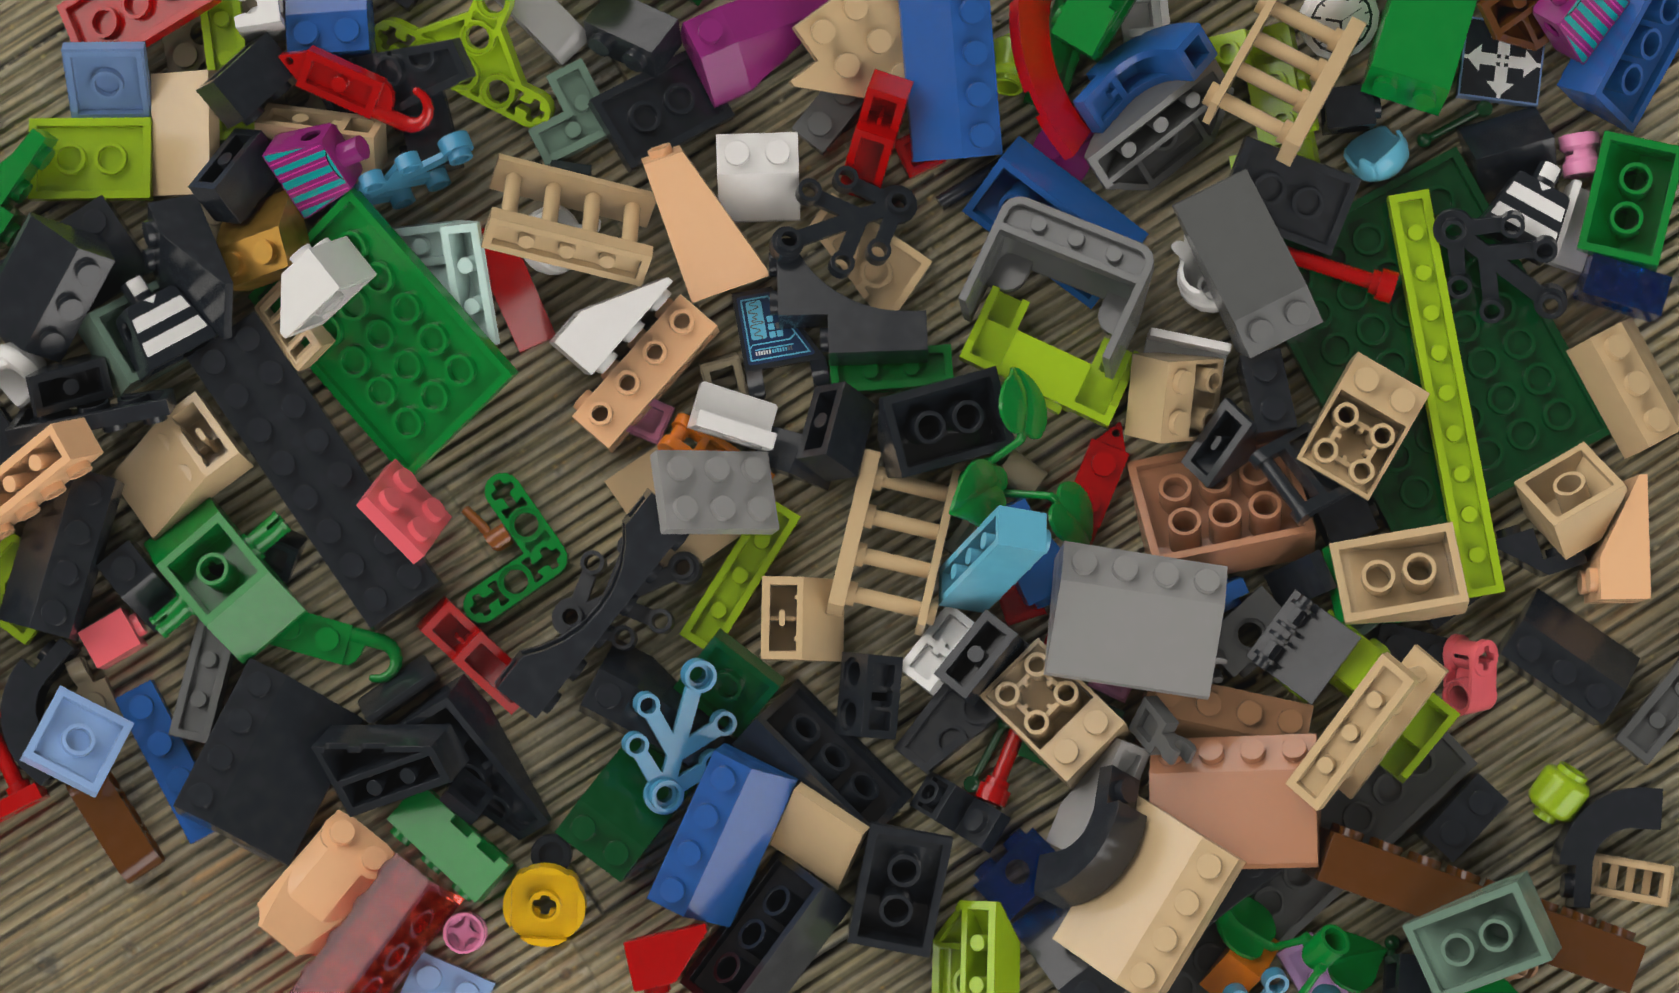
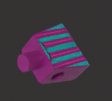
[1533,0,1630,65]
[262,123,370,219]

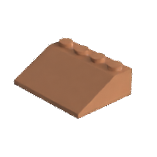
[1126,443,1316,574]
[1149,733,1321,869]

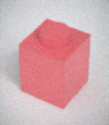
[78,608,148,670]

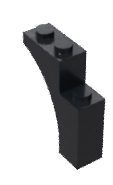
[769,238,928,366]

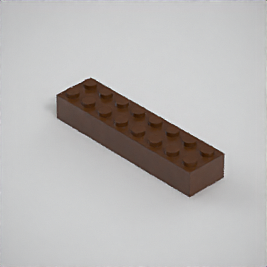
[1301,822,1647,993]

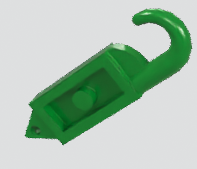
[270,612,403,683]

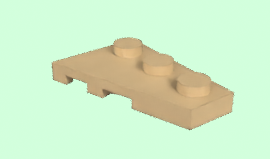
[809,193,933,311]

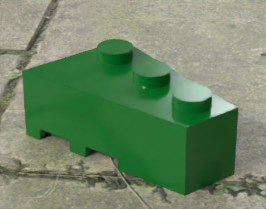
[387,789,516,903]

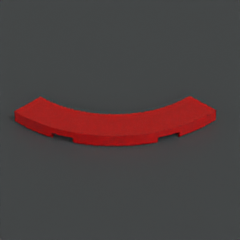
[1009,0,1091,160]

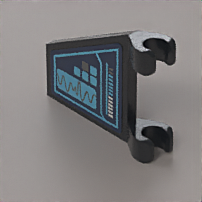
[731,286,830,400]

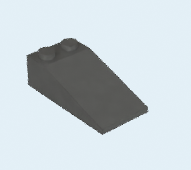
[1172,169,1323,358]

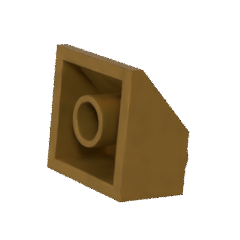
[216,190,310,291]

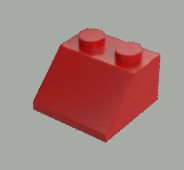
[623,922,709,993]

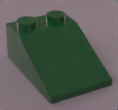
[555,740,696,882]

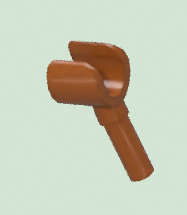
[462,506,514,551]

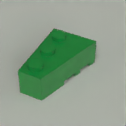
[1051,0,1136,63]

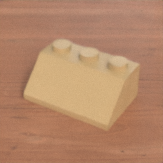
[1566,317,1679,459]

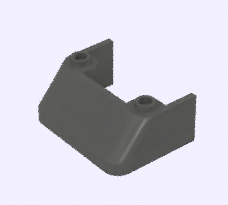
[958,196,1154,380]

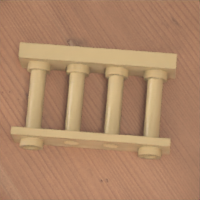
[1202,0,1367,167]
[481,153,656,287]
[826,449,961,636]
[1285,644,1449,811]

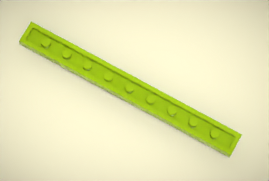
[1386,189,1505,598]

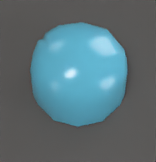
[1343,126,1409,182]

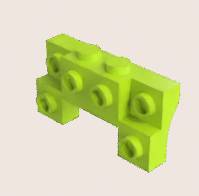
[1208,22,1320,169]
[958,285,1139,428]
[1274,609,1461,784]

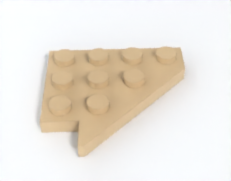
[788,0,905,99]

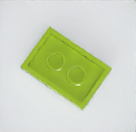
[28,117,153,201]

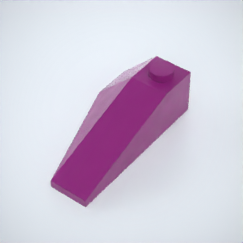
[680,0,828,108]

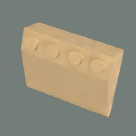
[1052,796,1246,993]

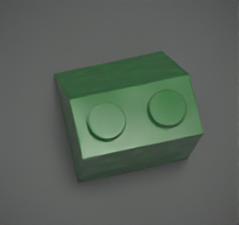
[1360,0,1477,116]

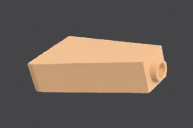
[641,143,769,303]

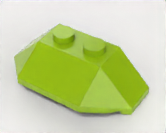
[932,900,1021,993]

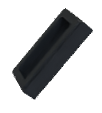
[1264,550,1337,607]

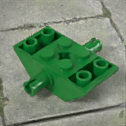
[143,497,307,665]

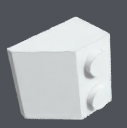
[716,132,801,223]
[280,236,377,339]

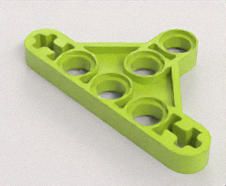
[374,0,556,128]

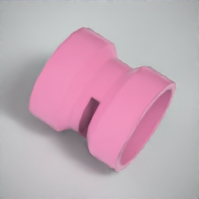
[1558,131,1600,179]
[443,912,488,954]

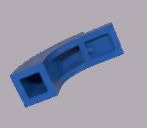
[1073,22,1218,133]

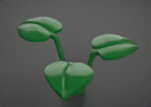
[949,367,1093,545]
[1215,897,1387,993]

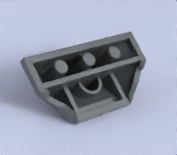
[1084,59,1234,191]

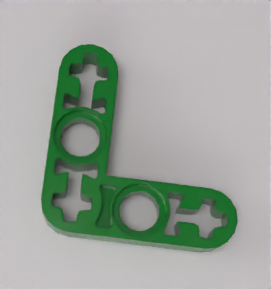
[463,473,569,624]

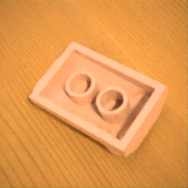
[256,810,402,958]

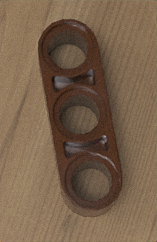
[66,770,165,884]

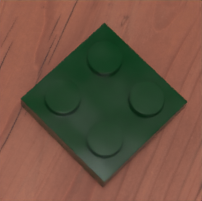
[673,628,785,738]

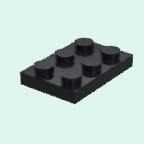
[588,50,735,173]
[1229,135,1362,256]

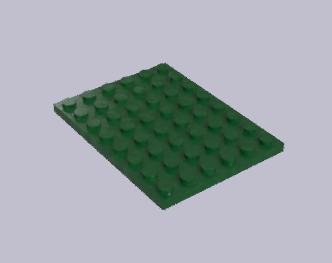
[1283,146,1610,533]

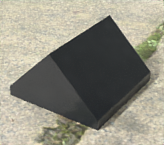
[1456,107,1558,204]

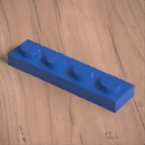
[115,680,215,844]

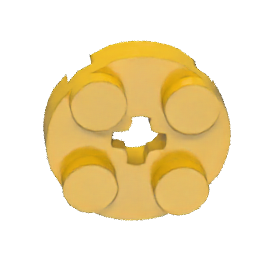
[503,863,587,947]

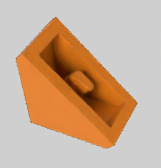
[1198,938,1279,993]

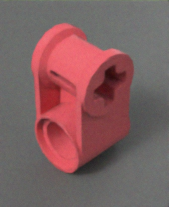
[1442,634,1499,716]

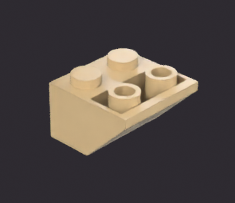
[1124,352,1224,444]
[761,576,844,662]

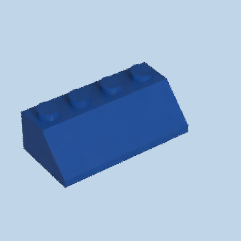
[898,0,1003,162]
[1557,0,1679,133]
[962,136,1149,309]
[647,743,799,927]

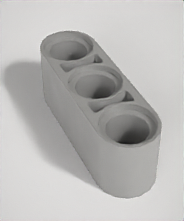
[495,0,587,66]

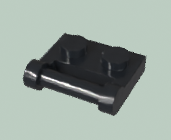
[1248,422,1353,525]

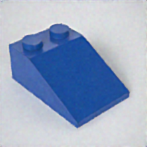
[285,0,376,62]

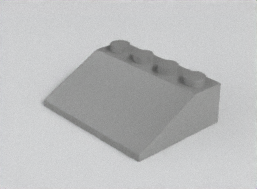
[1044,541,1228,700]

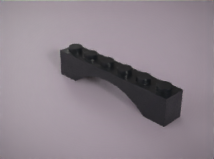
[495,488,689,718]

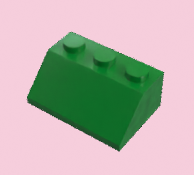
[1576,130,1679,275]

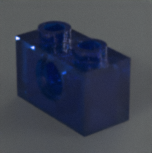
[1573,253,1673,322]
[972,827,1055,921]

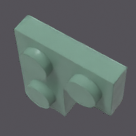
[528,58,607,166]

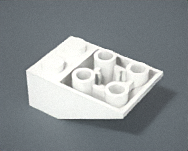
[549,277,673,375]

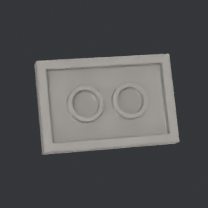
[650,450,779,535]

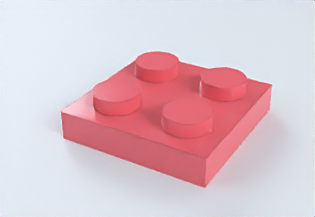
[356,458,452,564]

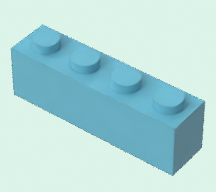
[939,505,1051,613]

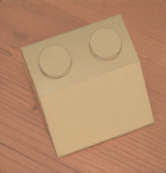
[1514,442,1627,560]

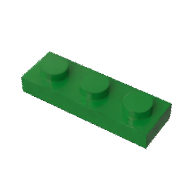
[829,344,954,394]

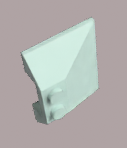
[392,220,500,345]

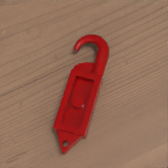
[278,45,434,133]
[1074,422,1130,545]

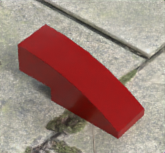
[840,69,914,200]
[481,228,556,353]
[416,595,520,715]

